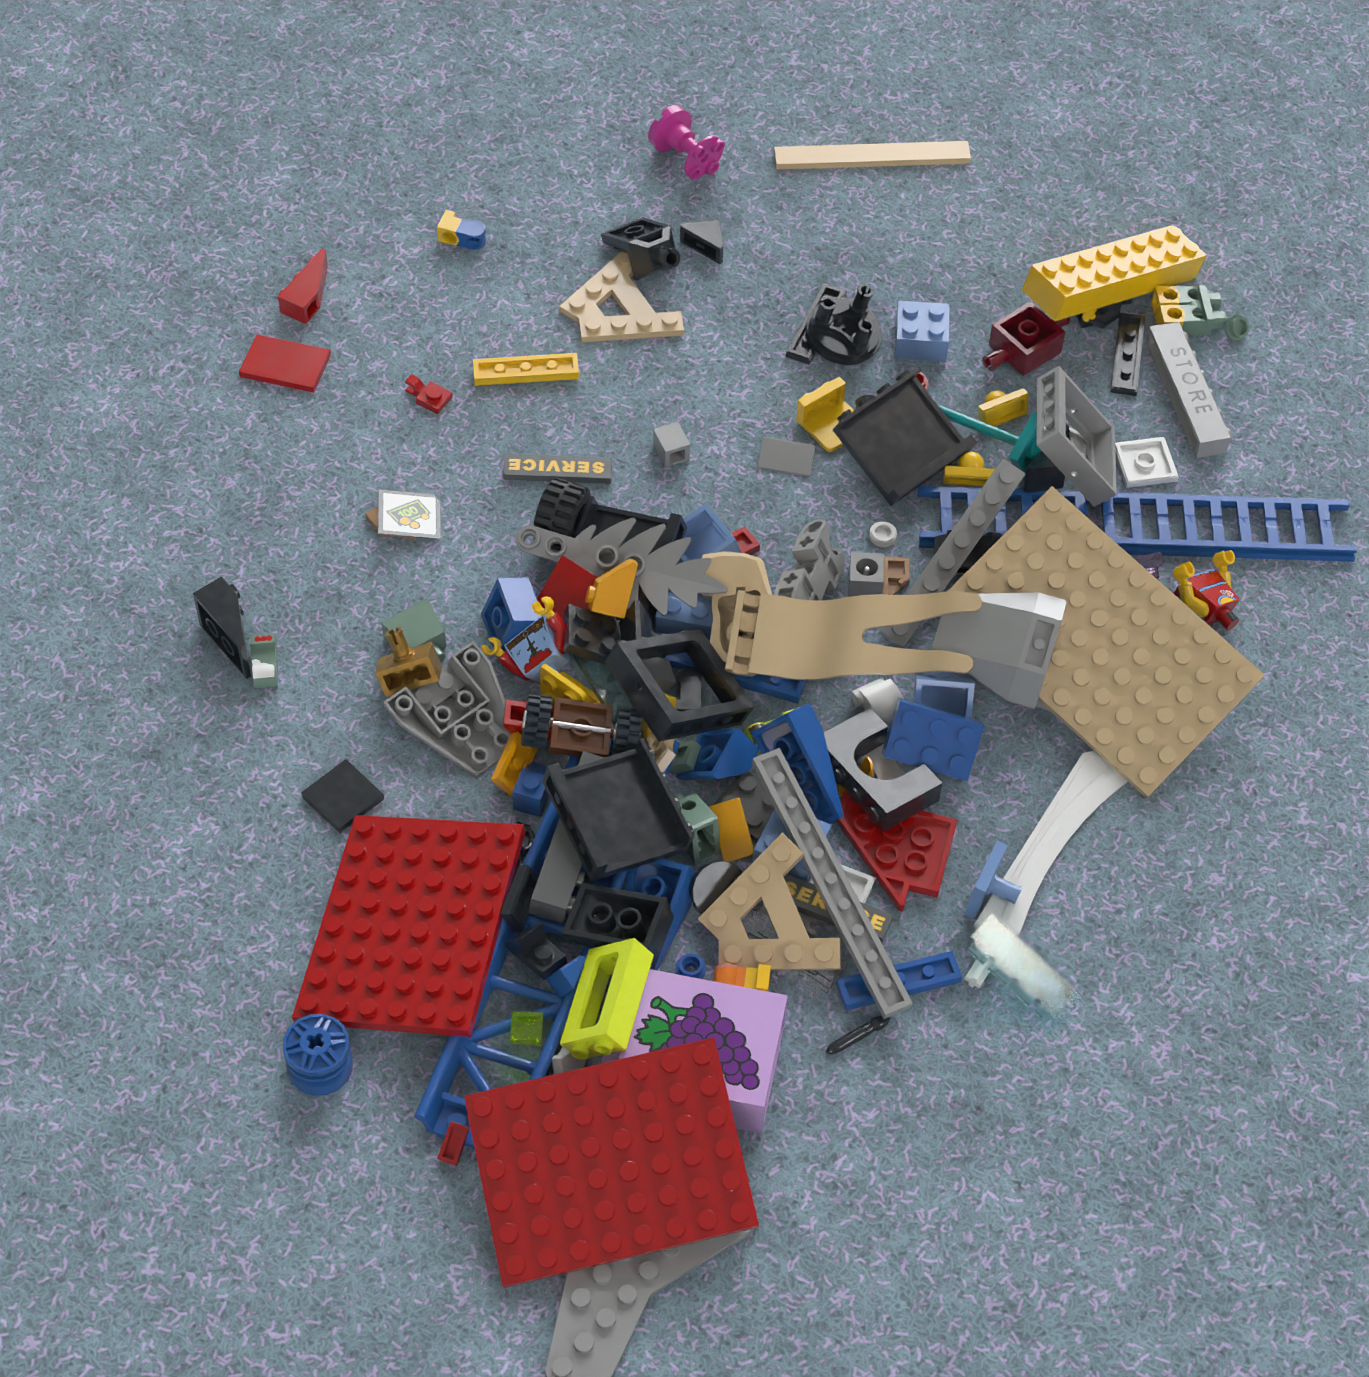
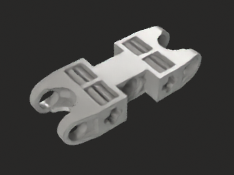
[774,519,845,601]

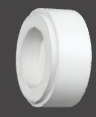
[869,522,897,547]

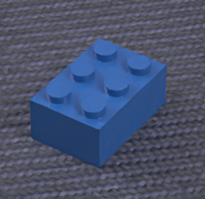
[881,697,984,781]

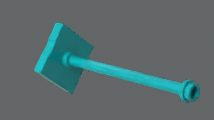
[937,404,1042,480]

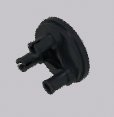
[805,284,882,365]

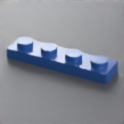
[836,951,962,1011]

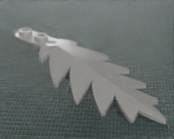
[516,517,728,616]

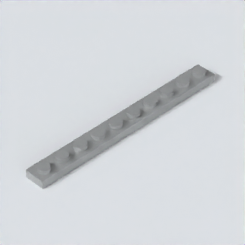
[752,748,913,1019]

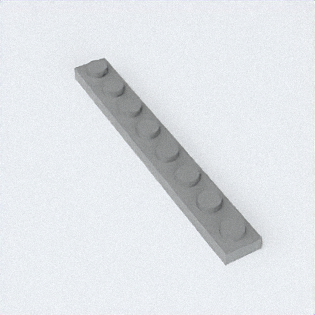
[879,458,1025,648]

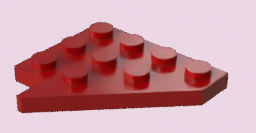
[836,792,958,912]

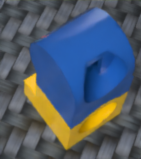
[437,210,486,250]

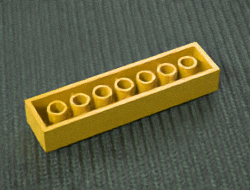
[1021,225,1207,321]

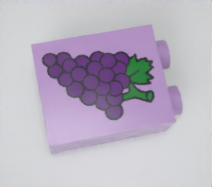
[601,969,788,1133]

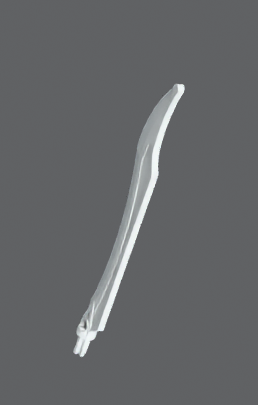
[964,751,1128,988]

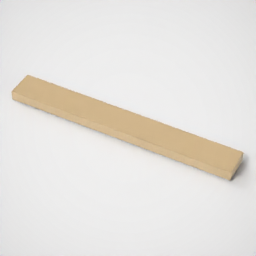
[774,141,971,170]

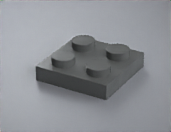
[713,772,775,843]

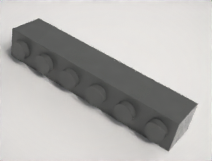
[529,751,604,924]

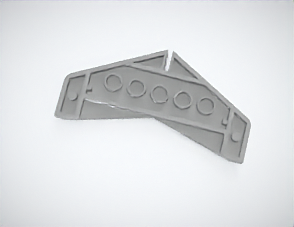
[545,1220,759,1377]

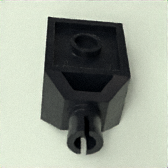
[601,217,680,281]
[564,599,666,665]

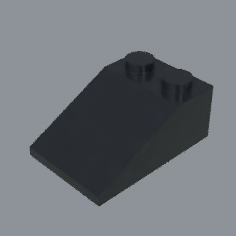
[193,576,251,679]
[562,883,674,969]

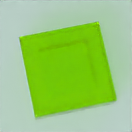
[510,1011,543,1045]

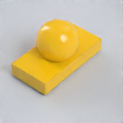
[978,388,1028,427]
[943,451,995,486]

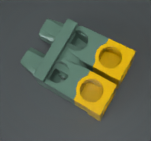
[1151,285,1226,336]

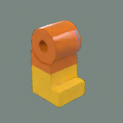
[713,963,771,992]

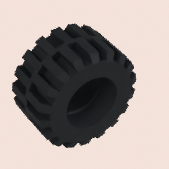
[533,478,591,551]

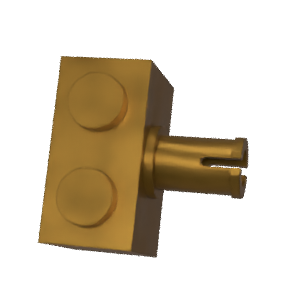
[375,627,442,697]

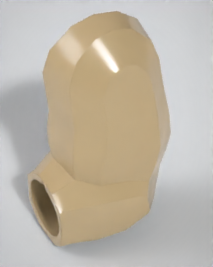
[702,551,772,664]

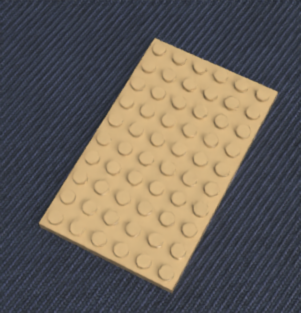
[947,486,1265,798]

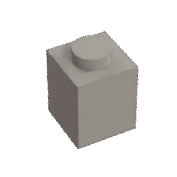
[653,422,690,467]

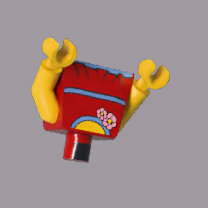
[1173,550,1239,631]

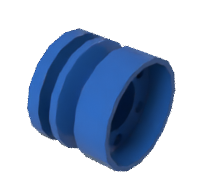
[283,1014,353,1096]

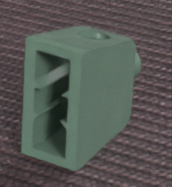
[382,598,446,663]
[674,794,721,865]

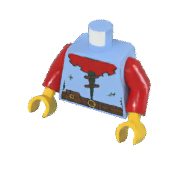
[481,596,570,683]

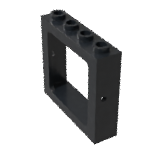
[605,629,755,742]

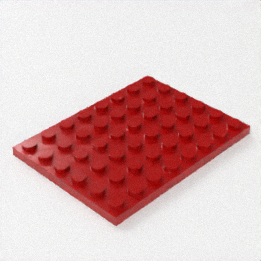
[292,815,526,1037]
[464,1037,759,1288]

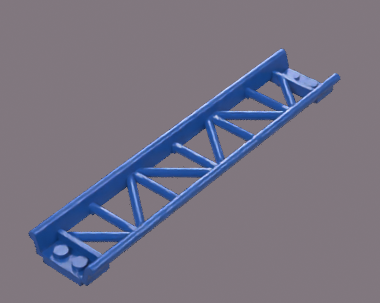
[414,738,680,1149]

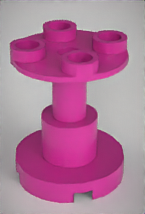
[648,105,725,180]

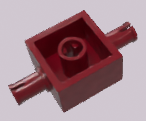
[982,301,1070,376]

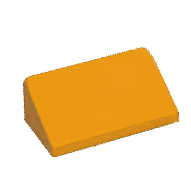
[709,797,754,863]

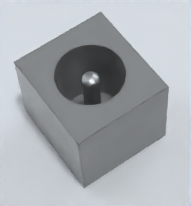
[848,552,884,597]

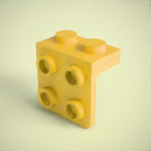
[796,377,854,452]
[540,664,606,707]

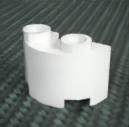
[850,677,904,731]

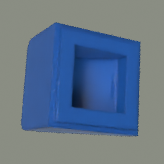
[548,955,586,997]

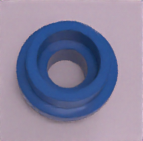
[675,953,706,979]

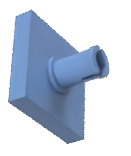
[964,841,1023,919]

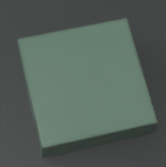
[669,740,701,774]

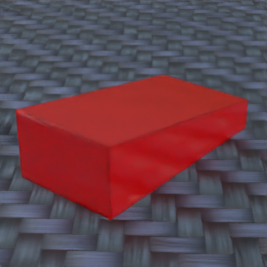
[437,1121,470,1166]

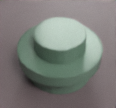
[1224,315,1249,341]

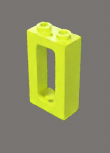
[560,938,654,1060]

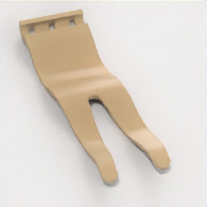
[725,590,982,680]

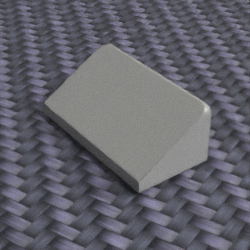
[758,437,816,477]

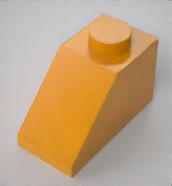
[585,559,638,619]

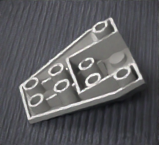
[932,592,1067,709]
[383,641,511,776]

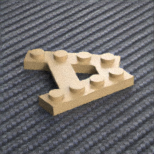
[559,250,684,343]
[698,832,841,971]

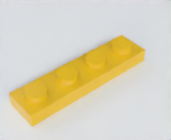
[473,353,579,386]

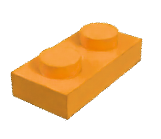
[491,732,538,796]

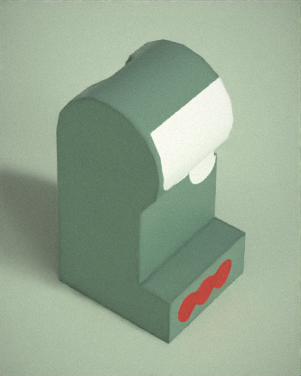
[250,633,278,689]

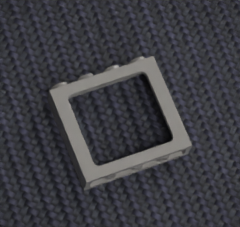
[1037,366,1117,507]

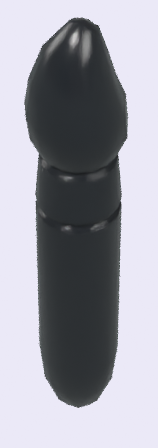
[826,1016,890,1055]

